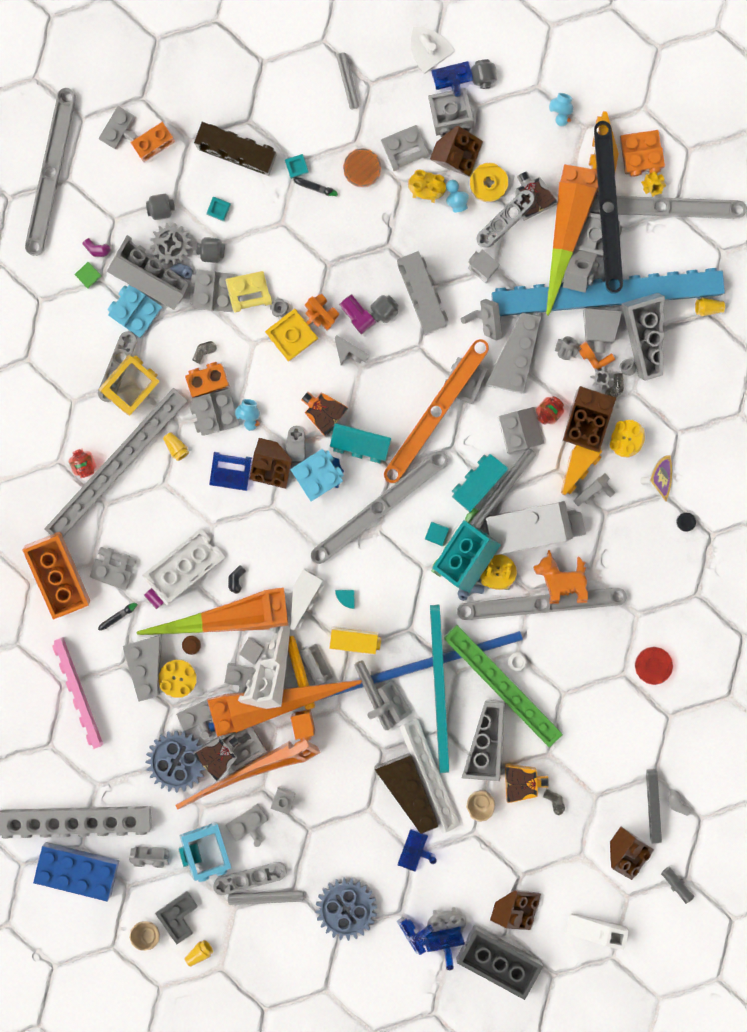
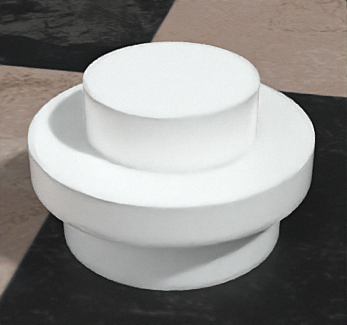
[508,652,527,672]

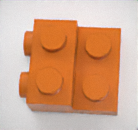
[620,130,665,177]

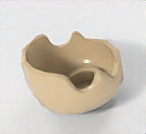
[466,790,495,822]
[129,921,160,951]

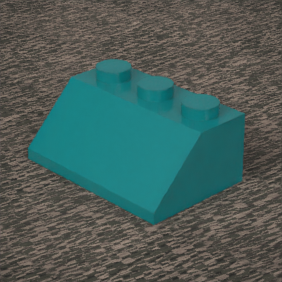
[330,423,391,464]
[451,454,509,512]
[432,520,501,593]

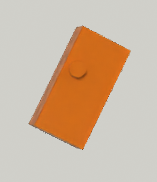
[22,531,91,620]

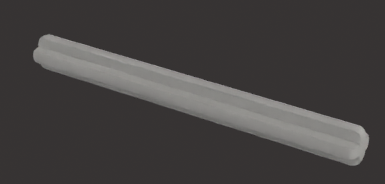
[470,448,536,529]

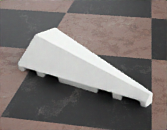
[238,611,291,709]

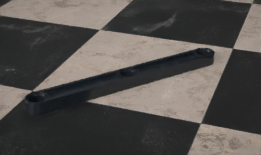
[594,121,623,294]

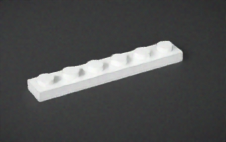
[400,719,460,833]

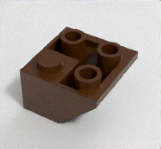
[430,126,483,177]
[249,438,292,489]
[610,826,654,880]
[490,890,541,930]

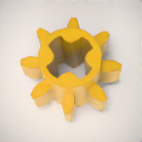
[641,171,667,197]

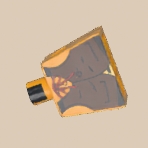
[505,764,549,803]

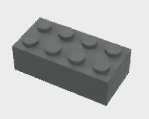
[456,924,543,1000]

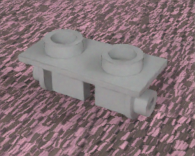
[299,644,333,685]
[129,846,169,868]

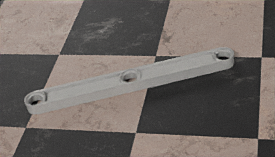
[25,88,76,256]
[589,195,747,219]
[311,451,448,564]
[457,588,627,620]

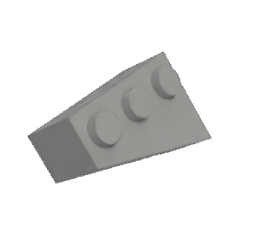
[122,634,162,702]

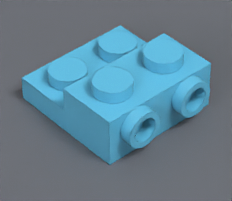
[107,285,163,338]
[290,448,344,502]

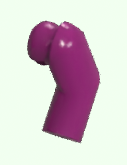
[82,238,111,257]

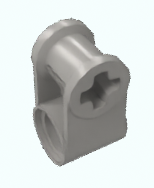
[286,425,305,462]

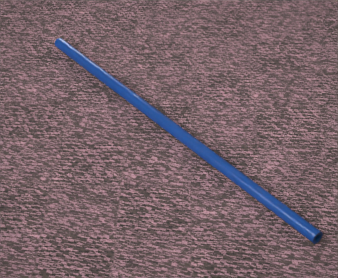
[209,631,523,732]

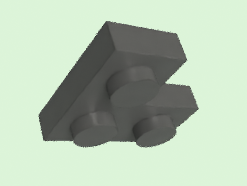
[155,891,198,945]

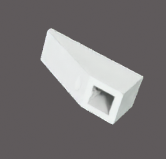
[290,568,324,630]
[566,914,629,950]

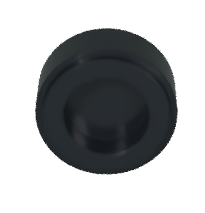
[676,512,696,532]

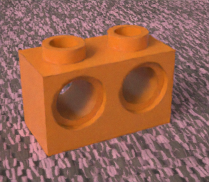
[130,121,175,163]
[185,362,230,398]
[291,709,315,742]

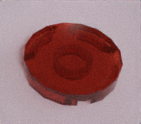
[634,646,673,685]

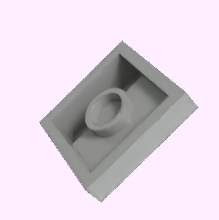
[428,88,474,137]
[575,213,622,258]
[190,269,236,313]
[189,389,240,436]

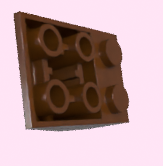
[562,386,616,453]

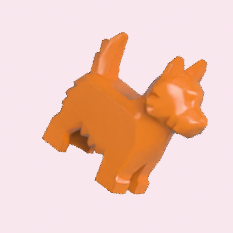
[533,550,588,604]

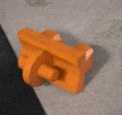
[304,294,339,331]

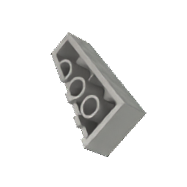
[106,235,189,310]
[397,251,449,335]
[621,293,665,381]
[461,700,505,781]

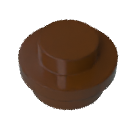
[182,635,201,655]

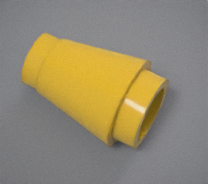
[695,297,725,317]
[163,432,189,461]
[184,940,213,967]

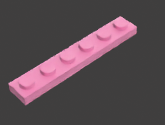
[52,637,103,749]

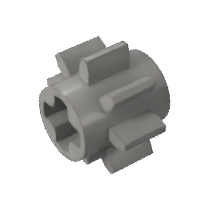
[554,336,579,360]
[590,366,614,390]

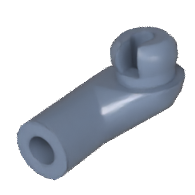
[168,263,193,279]

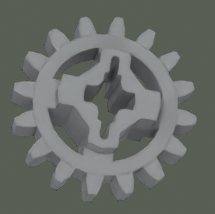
[150,223,192,265]

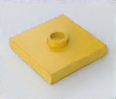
[265,308,318,362]

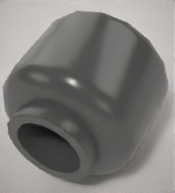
[471,59,497,89]
[146,194,175,220]
[196,237,225,263]
[370,295,399,323]

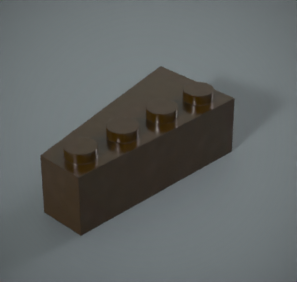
[194,121,277,176]
[374,753,438,834]

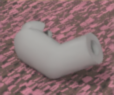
[668,790,691,816]

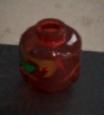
[536,396,564,425]
[68,448,97,478]

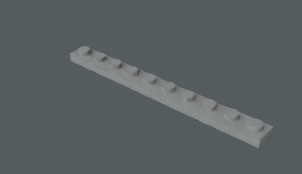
[44,388,188,537]

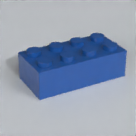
[33,842,120,902]

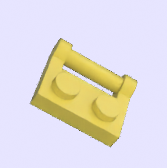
[226,271,272,313]

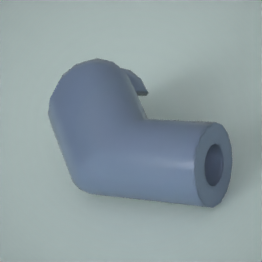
[457,584,485,601]

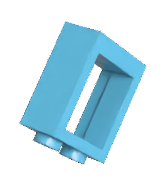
[179,823,231,882]

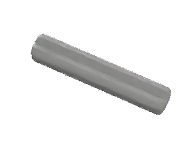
[337,52,359,110]

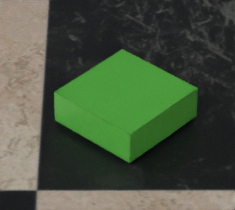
[74,262,102,289]

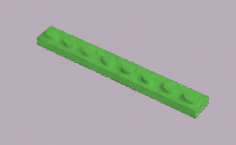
[443,624,563,747]

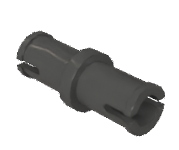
[661,866,695,904]

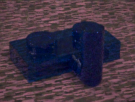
[431,61,473,97]
[397,828,437,872]
[396,917,434,955]
[423,926,465,970]

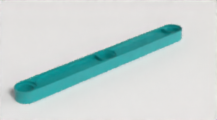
[430,604,449,773]

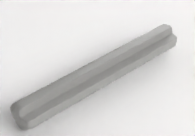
[354,660,393,731]
[228,891,304,905]

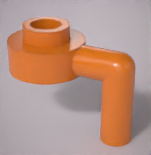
[579,341,616,370]

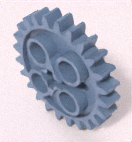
[145,730,206,793]
[315,877,377,941]

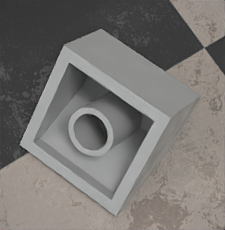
[497,407,545,454]

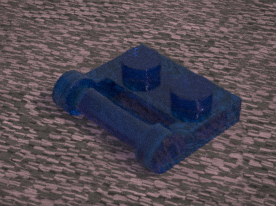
[209,451,252,491]

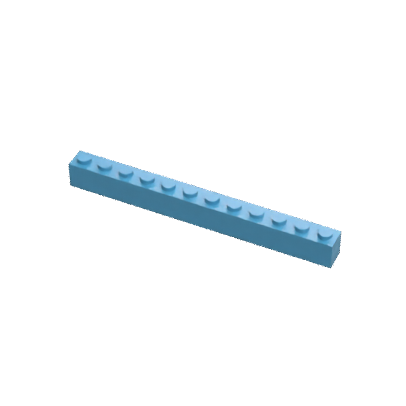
[491,268,725,316]

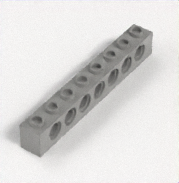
[0,806,152,839]

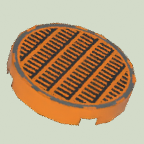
[343,148,381,187]

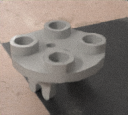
[427,907,466,939]

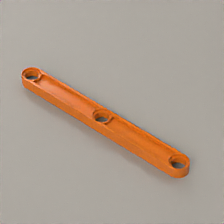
[384,339,489,483]

